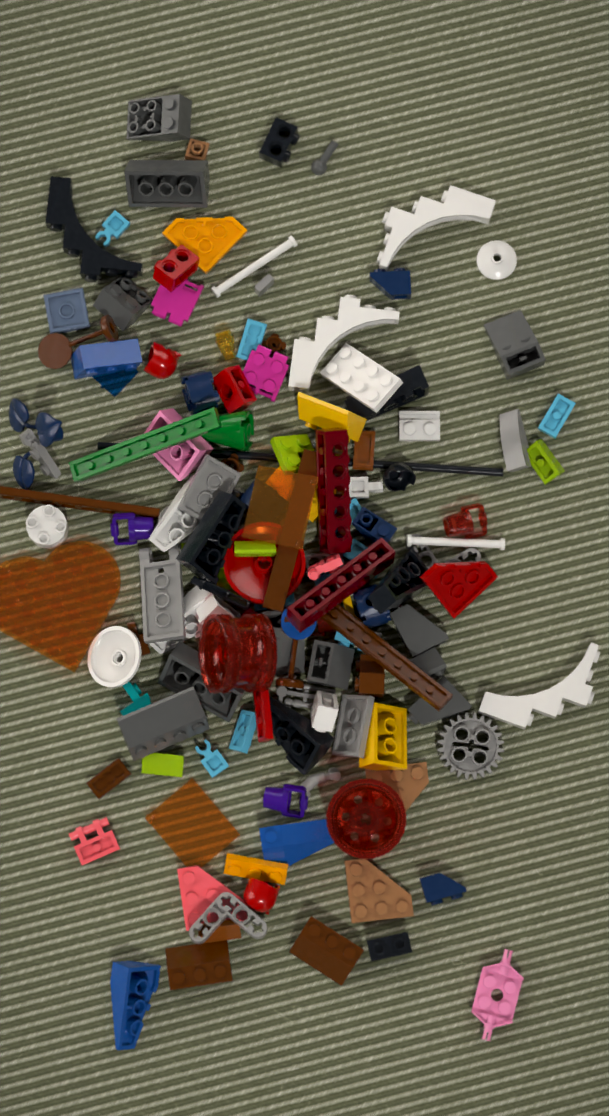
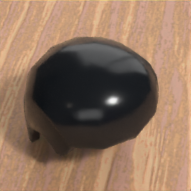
[383,463,416,492]

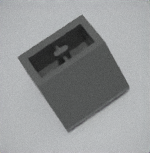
[93,275,153,331]
[307,640,355,690]
[407,647,447,690]

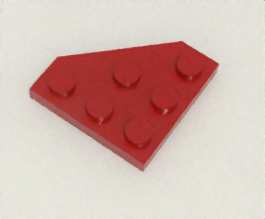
[420,561,498,619]

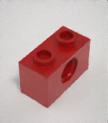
[213,365,257,414]

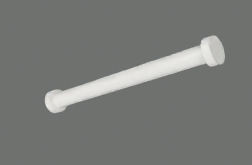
[211,236,298,298]
[406,534,505,550]

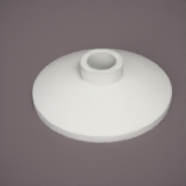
[477,240,517,280]

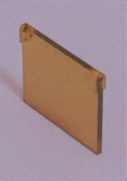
[242,465,318,550]
[145,778,240,868]

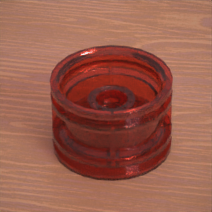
[199,613,277,694]
[326,779,406,859]

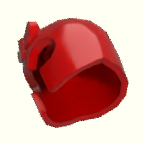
[143,342,181,379]
[243,878,280,915]

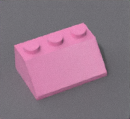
[144,408,214,481]

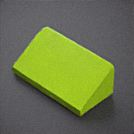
[527,439,565,485]
[234,541,276,557]
[141,753,185,777]

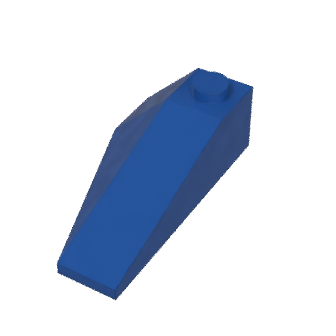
[259,817,345,866]
[110,961,161,1050]

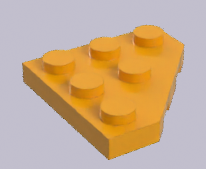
[162,217,248,274]

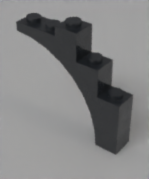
[45,176,143,282]

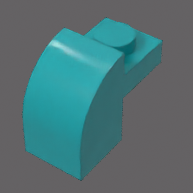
[120,682,152,716]

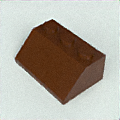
[289,916,364,986]
[165,940,233,990]

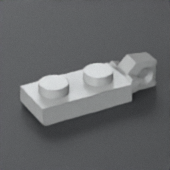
[19,428,61,479]

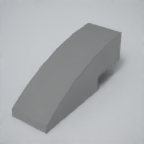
[499,409,531,472]

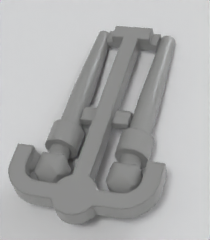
[276,675,336,709]

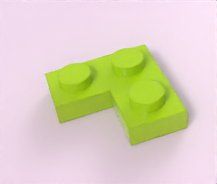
[270,434,315,475]

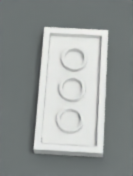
[320,343,403,413]

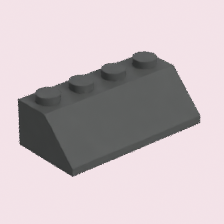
[124,160,210,208]
[158,641,251,722]
[117,687,210,761]

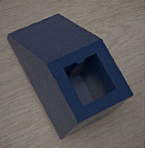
[369,268,411,300]
[352,507,397,544]
[419,873,467,906]

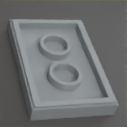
[177,454,241,521]
[332,694,375,758]

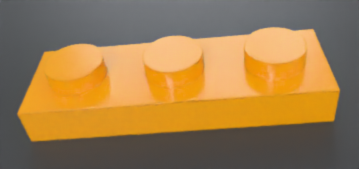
[224,853,289,885]

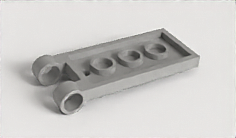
[139,543,186,644]

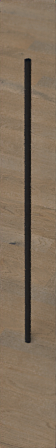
[98,442,503,477]

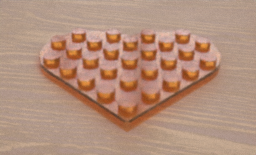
[0,541,121,673]

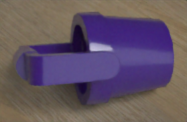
[110,513,154,545]
[263,784,308,818]

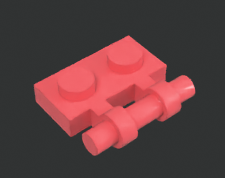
[307,553,343,581]
[69,817,120,866]

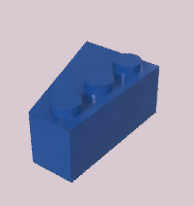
[71,339,142,380]

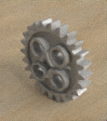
[437,713,504,780]

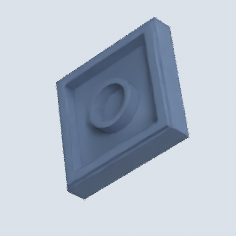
[43,288,90,334]

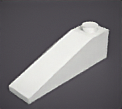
[148,475,200,552]
[149,586,226,654]

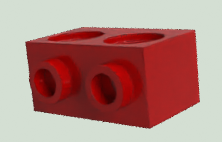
[153,244,200,292]

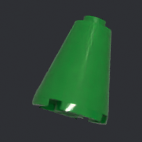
[201,410,254,451]

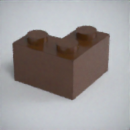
[355,654,385,699]

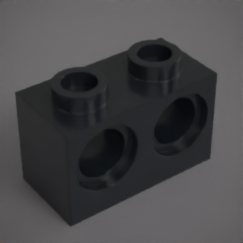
[259,117,300,167]
[366,932,412,962]

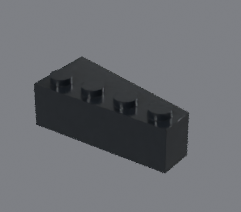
[344,365,429,421]
[176,491,246,585]
[368,548,428,614]

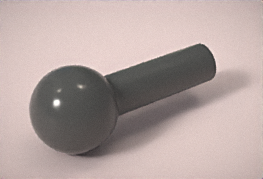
[311,140,339,175]

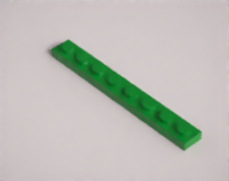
[68,407,222,482]

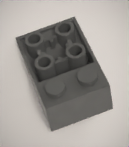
[126,94,192,141]
[483,310,546,380]
[257,610,305,676]

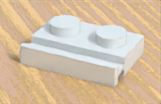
[399,411,440,441]

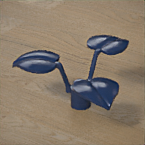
[9,398,63,490]

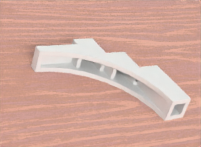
[377,185,496,271]
[288,295,400,393]
[478,642,600,729]

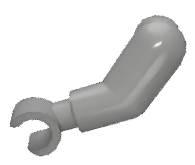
[298,767,342,798]

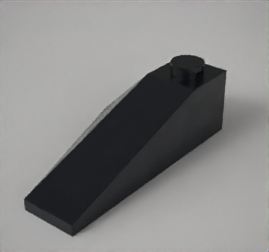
[253,696,334,775]

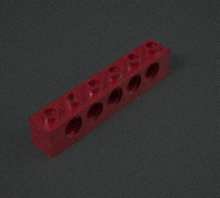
[316,428,352,554]
[287,538,395,633]

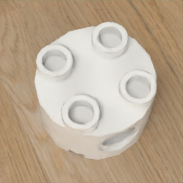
[26,505,69,549]

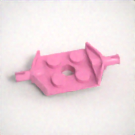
[471,949,524,1041]

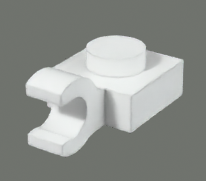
[349,476,383,499]

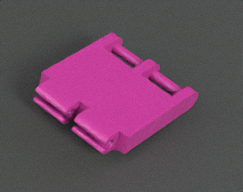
[151,279,204,327]
[243,345,290,402]

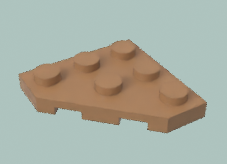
[365,762,429,831]
[345,859,414,923]

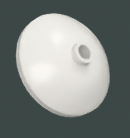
[87,626,142,688]

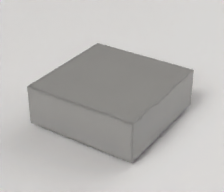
[255,274,274,297]

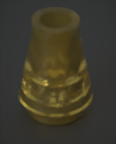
[214,330,236,361]

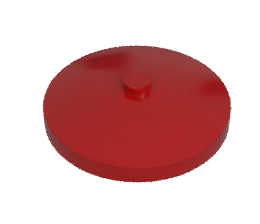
[223,522,306,605]

